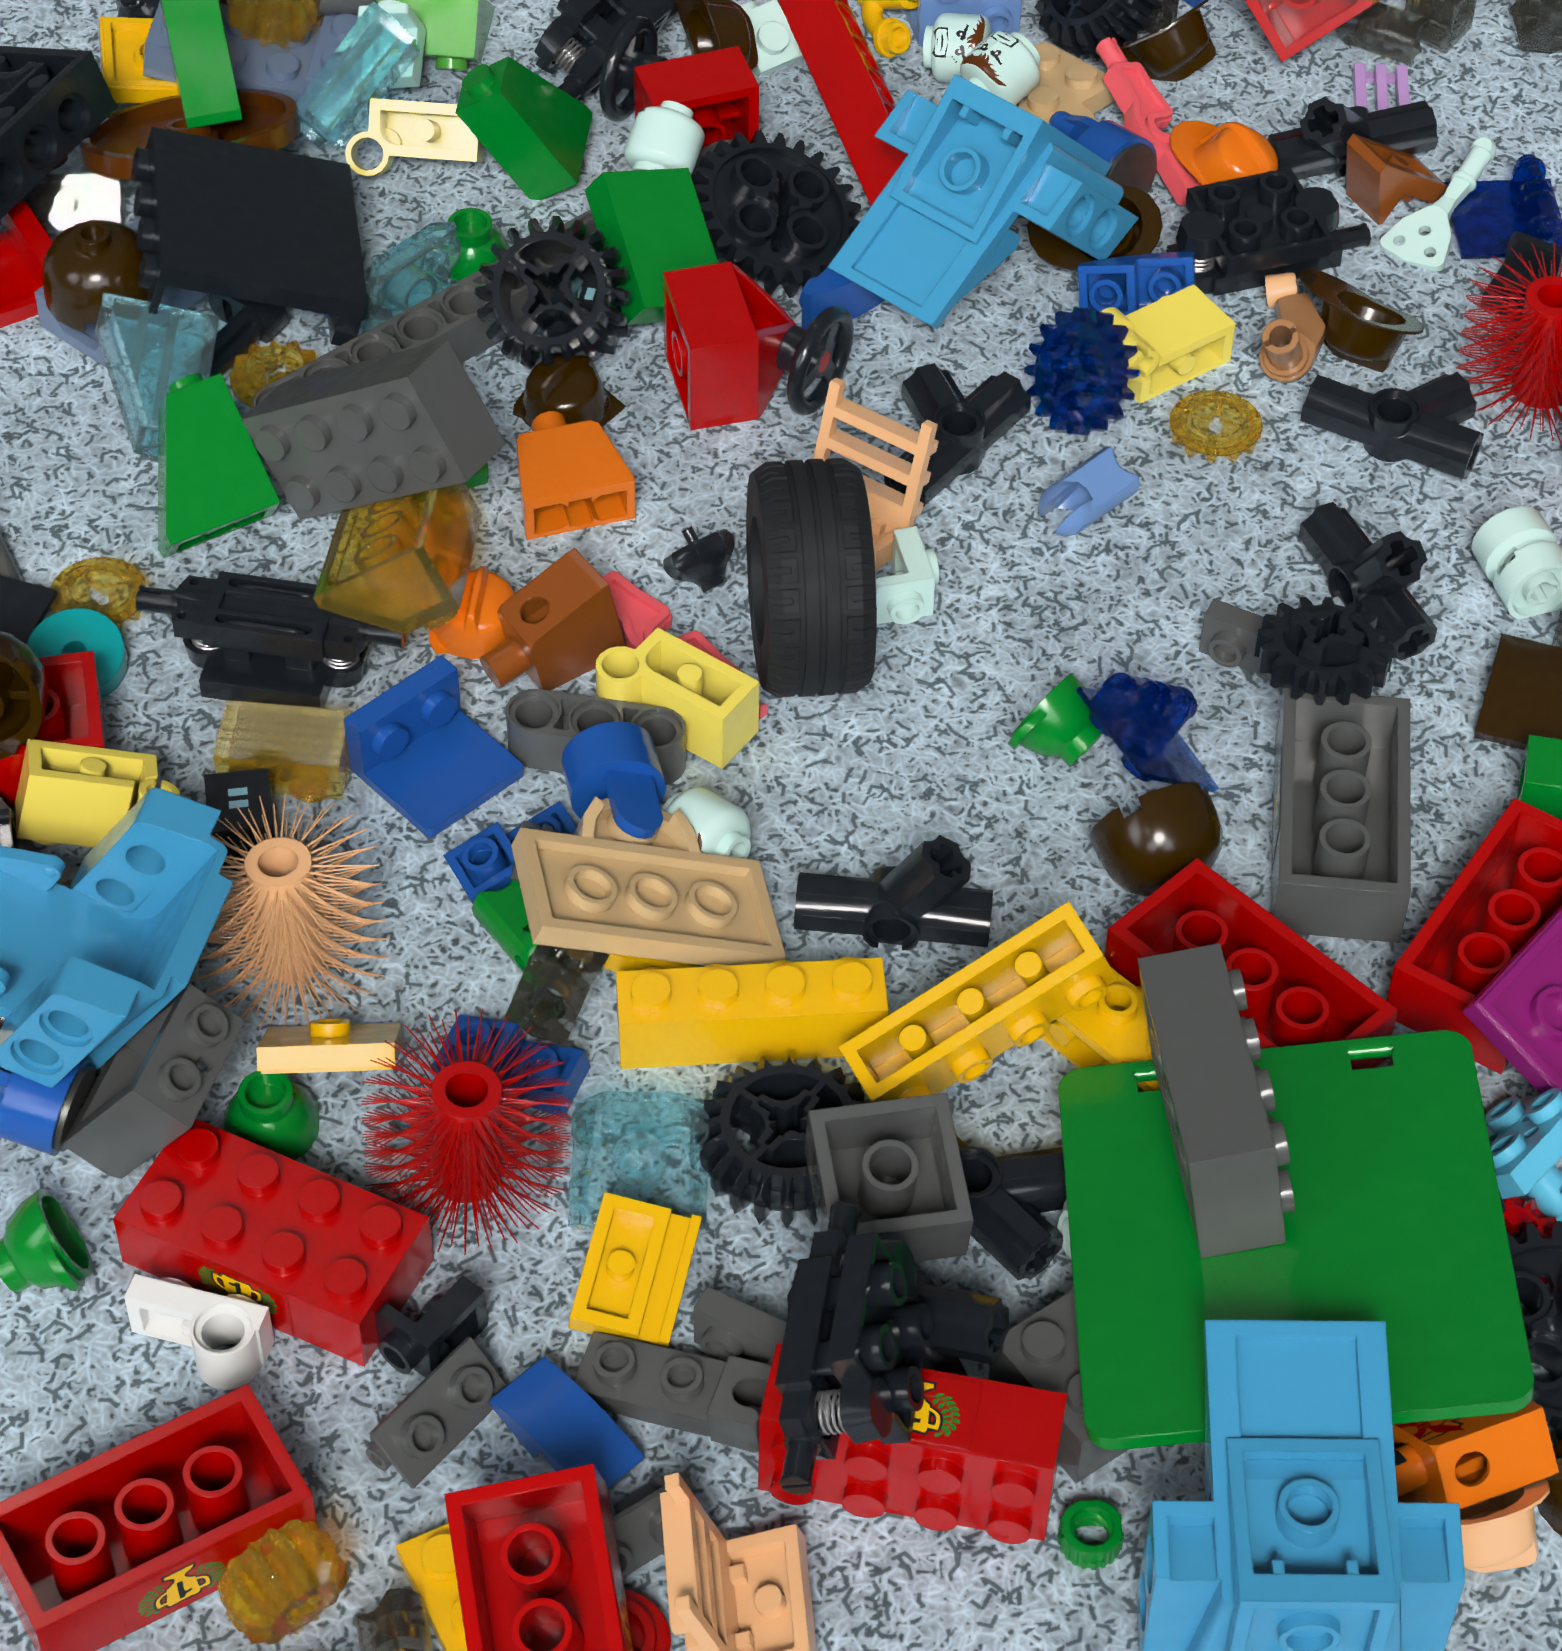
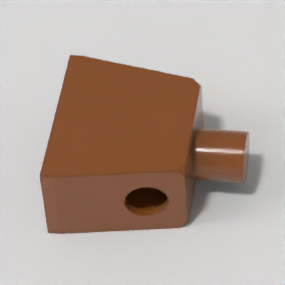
[480,548,625,691]

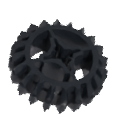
[1035,0,1163,60]
[475,216,632,370]
[696,1053,871,1228]

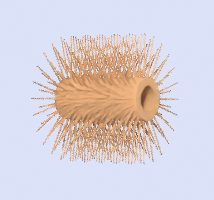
[194,793,389,1031]

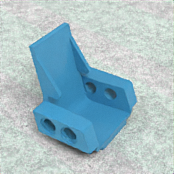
[828,74,1139,329]
[0,788,233,1088]
[1137,1320,1465,1651]

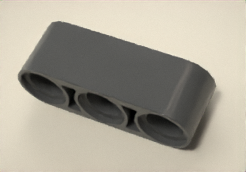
[506,689,686,785]

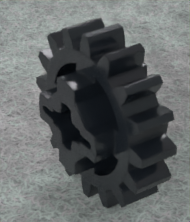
[1254,597,1394,706]

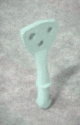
[1380,137,1496,272]

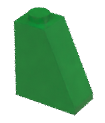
[160,0,242,129]
[455,56,593,200]
[158,373,280,558]

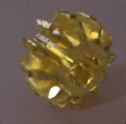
[227,0,319,49]
[216,1519,350,1644]

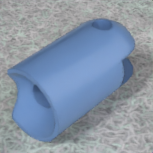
[1038,446,1140,537]

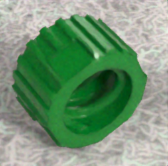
[1057,1499,1124,1570]

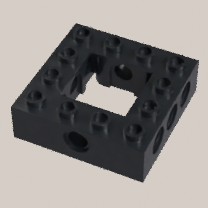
[0,46,117,224]

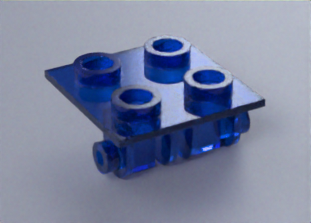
[1443,154,1562,259]
[1076,672,1220,792]

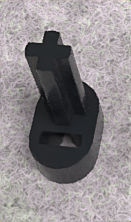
[183,294,288,379]

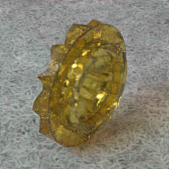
[229,338,316,408]
[1169,390,1263,465]
[50,557,146,632]

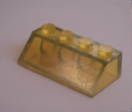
[313,483,482,635]

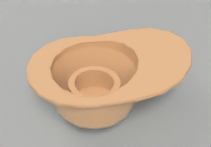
[1398,1479,1550,1573]

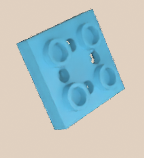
[1485,1088,1562,1222]

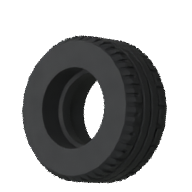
[746,458,877,698]

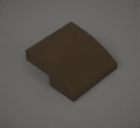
[1474,634,1562,750]

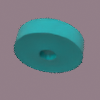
[27,608,128,698]

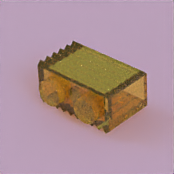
[213,700,352,803]

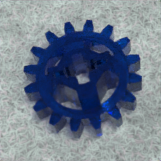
[1024,307,1140,435]

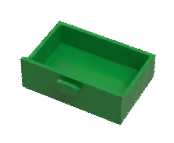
[585,168,718,325]

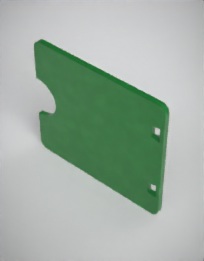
[1058,1030,1534,1450]

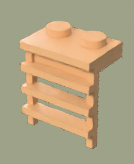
[813,377,939,571]
[660,1473,817,1651]

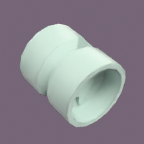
[1471,506,1562,620]

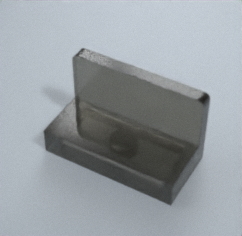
[25,174,129,231]

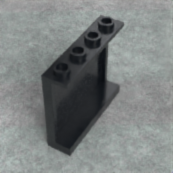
[131,127,368,346]

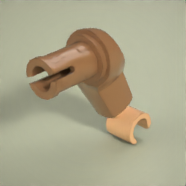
[1259,272,1326,383]

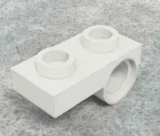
[124,1274,274,1390]

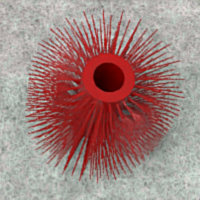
[1456,242,1562,447]
[361,1009,572,1255]

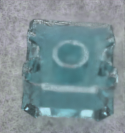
[357,222,461,336]
[568,1091,709,1231]

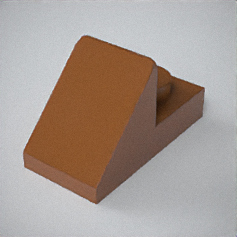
[1346,134,1448,225]

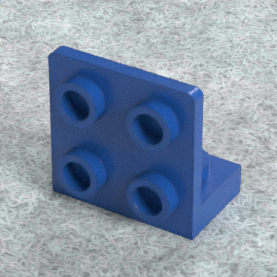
[344,655,524,838]

